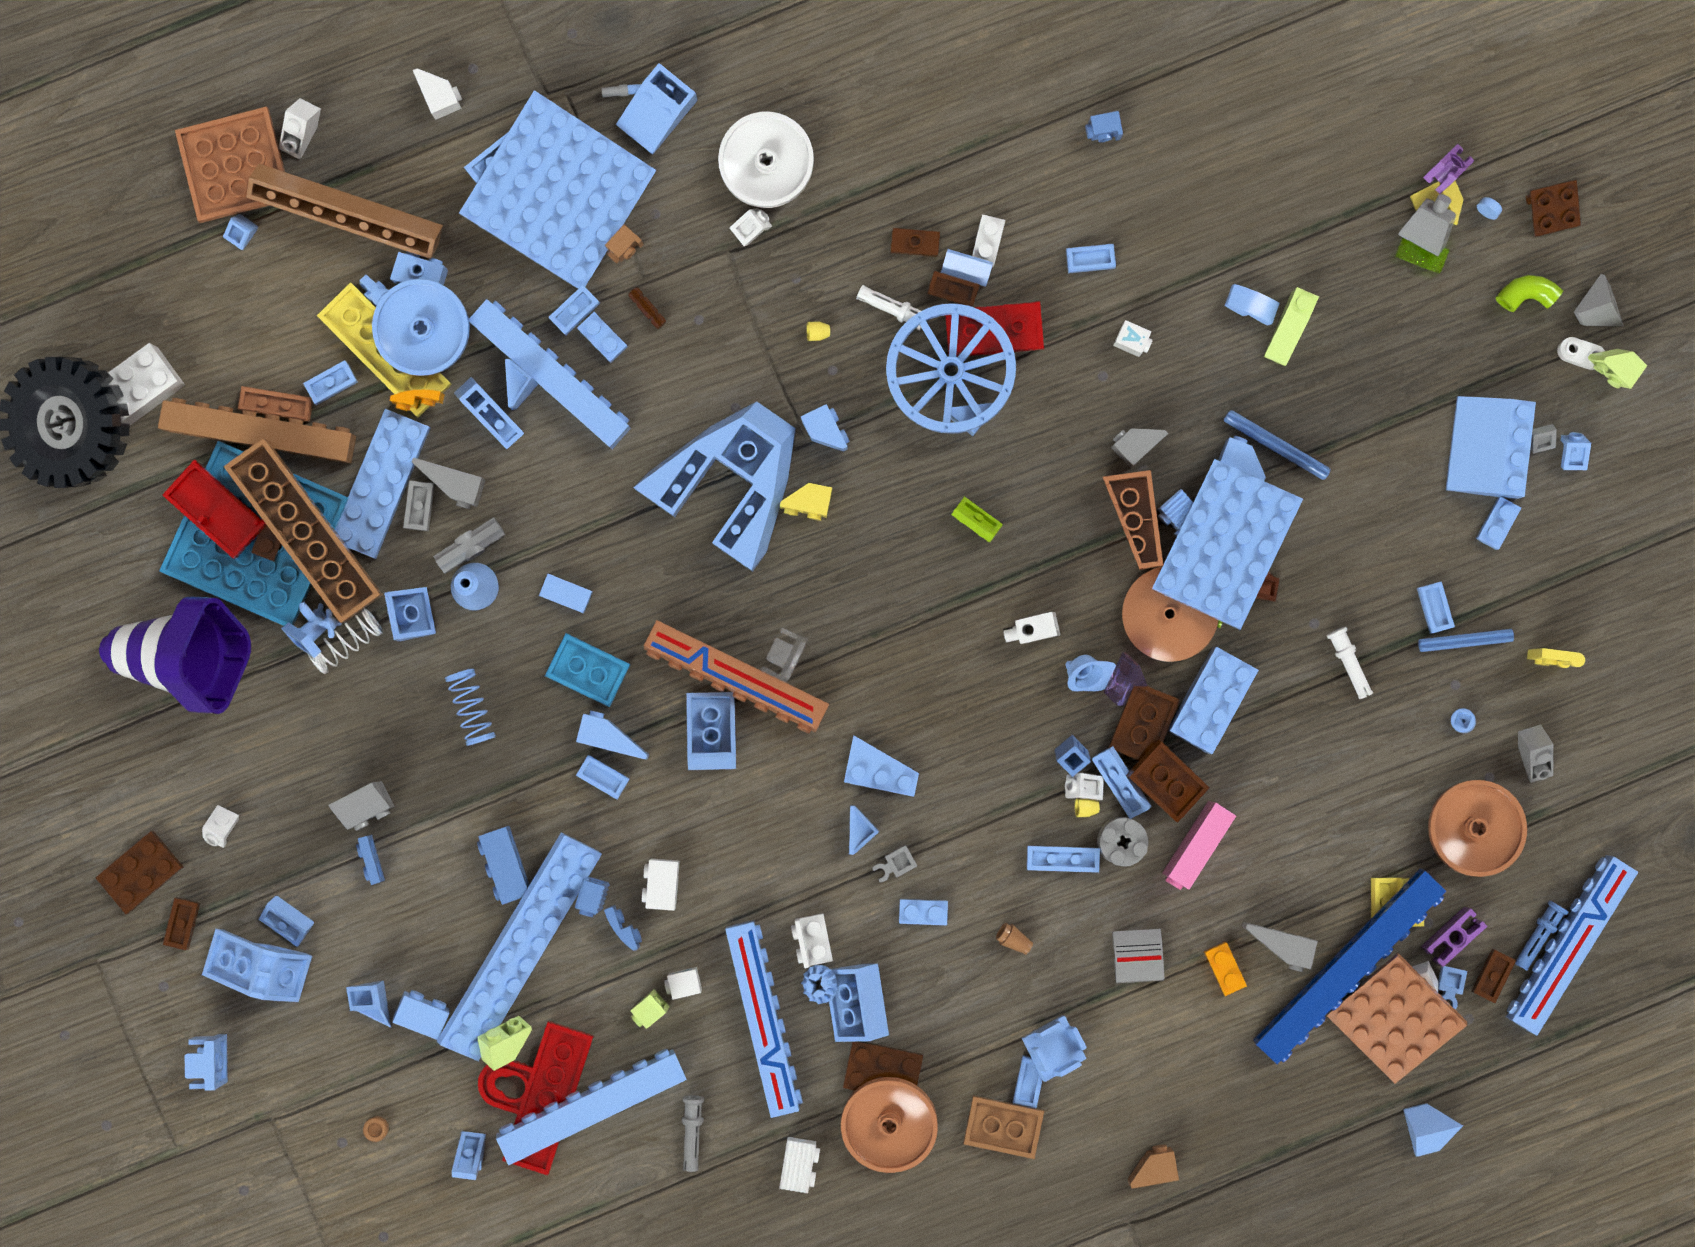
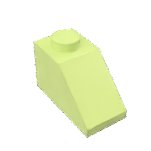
[631,989,670,1029]

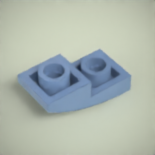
[604,905,642,951]

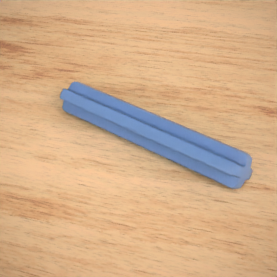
[1418,629,1514,652]

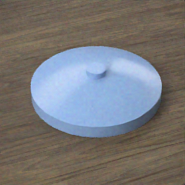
[372,279,470,376]

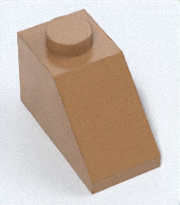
[1128,1145,1179,1189]

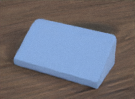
[258,896,314,947]

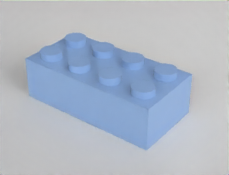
[1168,647,1259,754]

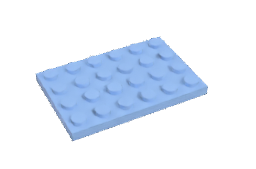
[1152,459,1303,630]

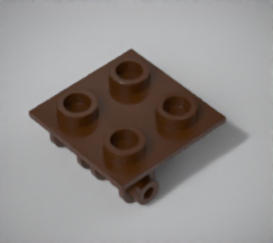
[1526,179,1581,237]

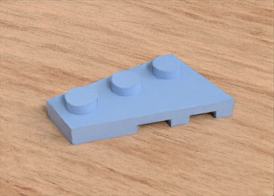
[844,735,919,797]

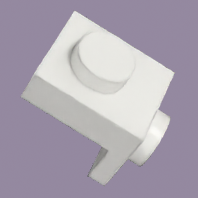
[202,805,239,848]

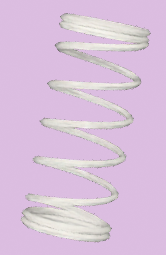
[307,609,383,674]

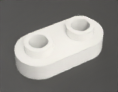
[1557,337,1605,370]

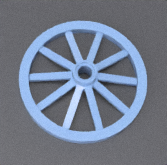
[886,304,1016,434]

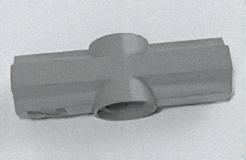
[433,517,506,574]

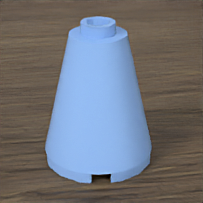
[451,563,499,610]

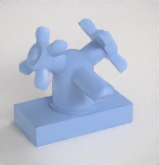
[281,601,342,658]

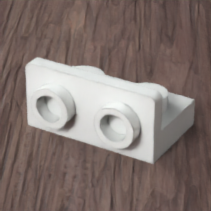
[791,913,833,968]

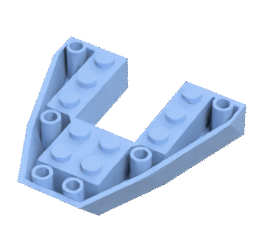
[633,401,796,572]

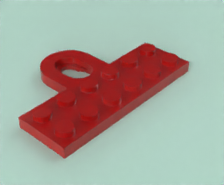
[478,1021,594,1176]

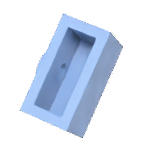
[390,251,448,285]
[393,990,449,1040]

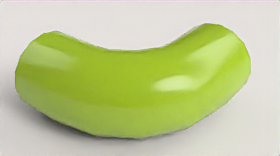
[1495,275,1564,312]

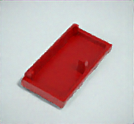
[945,301,1044,357]
[162,459,267,559]

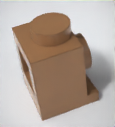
[605,225,644,264]

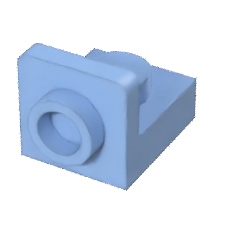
[1561,432,1591,470]

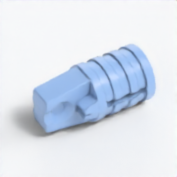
[359,275,389,306]

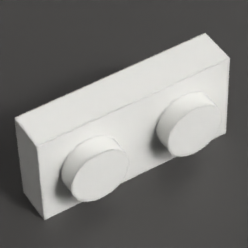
[972,214,1005,267]

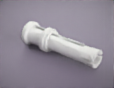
[857,285,922,331]
[1326,627,1373,699]

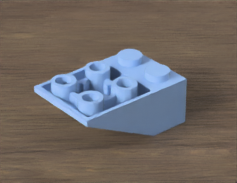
[616,63,698,155]

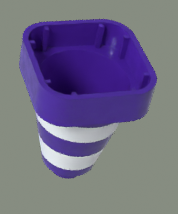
[99,596,251,714]

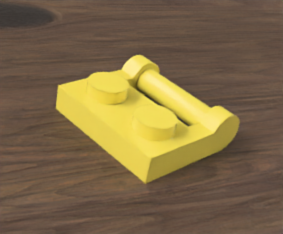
[1527,648,1585,668]

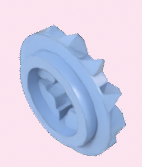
[801,965,838,1004]

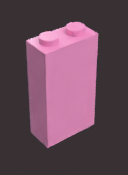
[1162,801,1236,890]

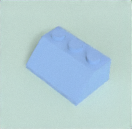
[829,963,889,1042]

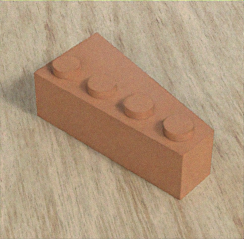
[1103,470,1163,570]

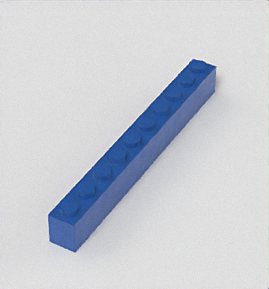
[1253,868,1446,1064]

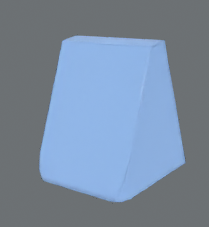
[223,214,258,250]

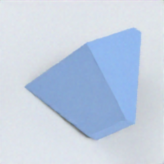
[505,359,538,410]
[849,805,879,855]
[346,981,391,1027]
[1403,1103,1463,1157]

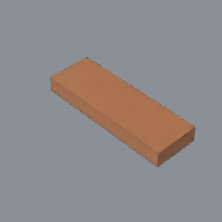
[238,386,313,422]

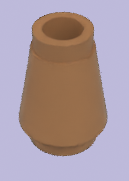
[996,923,1033,955]

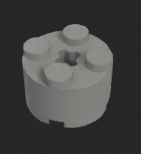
[1097,817,1148,866]

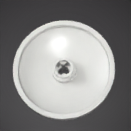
[718,112,814,208]

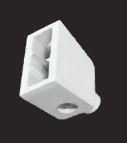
[1003,612,1061,644]

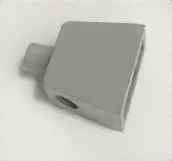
[1398,194,1456,256]

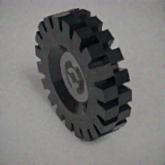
[0,357,130,488]

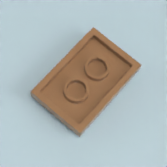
[963,1095,1044,1159]

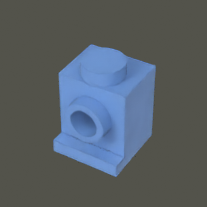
[1085,111,1123,142]

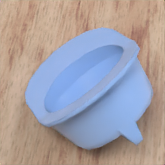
[1065,655,1119,691]

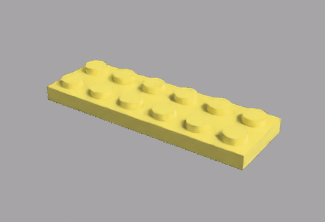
[317,283,452,417]

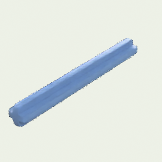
[1224,410,1331,480]

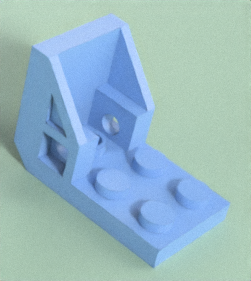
[202,929,312,1002]

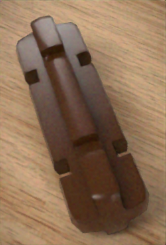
[628,287,666,329]

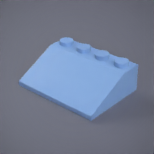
[1446,396,1536,499]

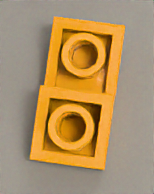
[389,389,445,411]

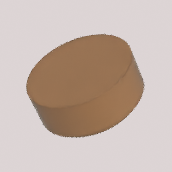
[363,1116,389,1142]

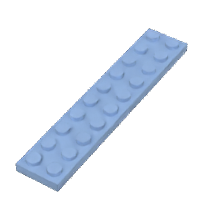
[437,832,602,1061]

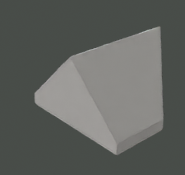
[1574,274,1624,326]

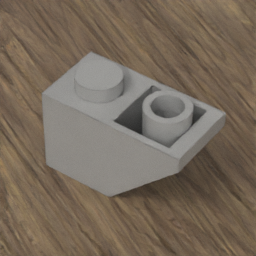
[1518,724,1553,783]

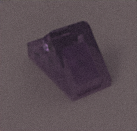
[1104,652,1147,706]

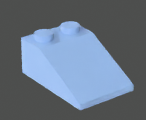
[687,692,736,770]

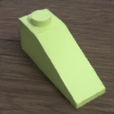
[1264,287,1319,366]

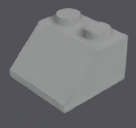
[329,781,395,831]

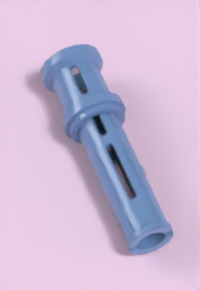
[1515,900,1569,971]

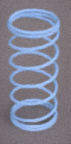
[445,669,496,746]

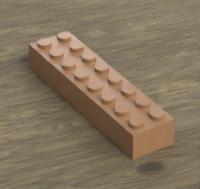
[223,438,383,623]

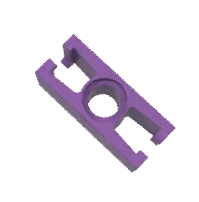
[1423,144,1474,194]
[1421,907,1487,967]

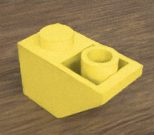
[780,483,832,521]

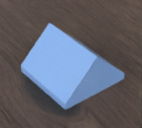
[384,587,436,641]

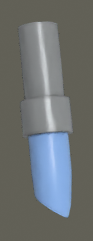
[601,84,642,97]

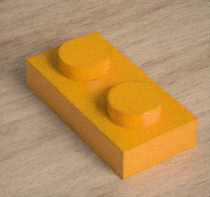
[1204,942,1247,996]

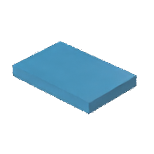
[545,633,631,707]

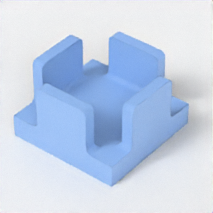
[1022,1015,1087,1082]
[185,1034,228,1090]

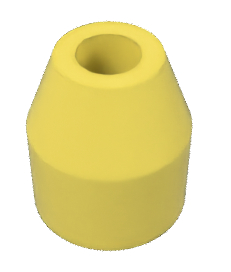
[807,322,830,341]
[1075,798,1100,817]

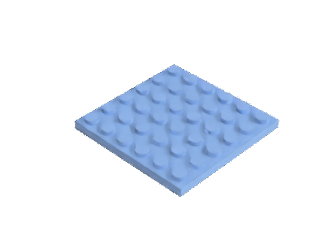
[459,90,656,289]

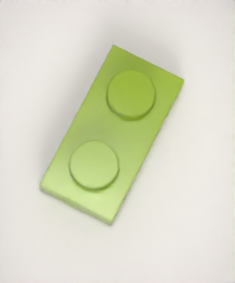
[951,496,1003,543]

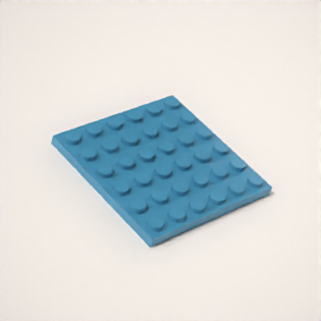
[159,441,349,626]

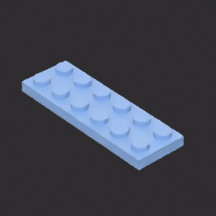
[335,409,431,559]

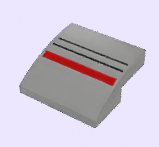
[1112,929,1164,983]

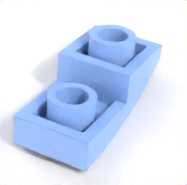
[1225,284,1280,325]

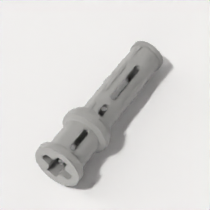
[682,1095,704,1172]

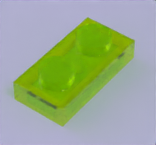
[1395,237,1449,273]

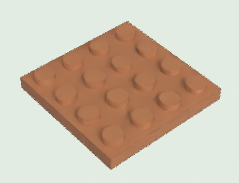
[175,107,285,223]
[1326,953,1467,1084]

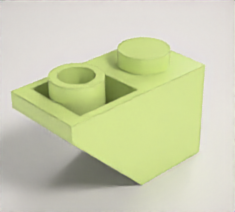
[1588,349,1647,389]
[477,1016,532,1071]

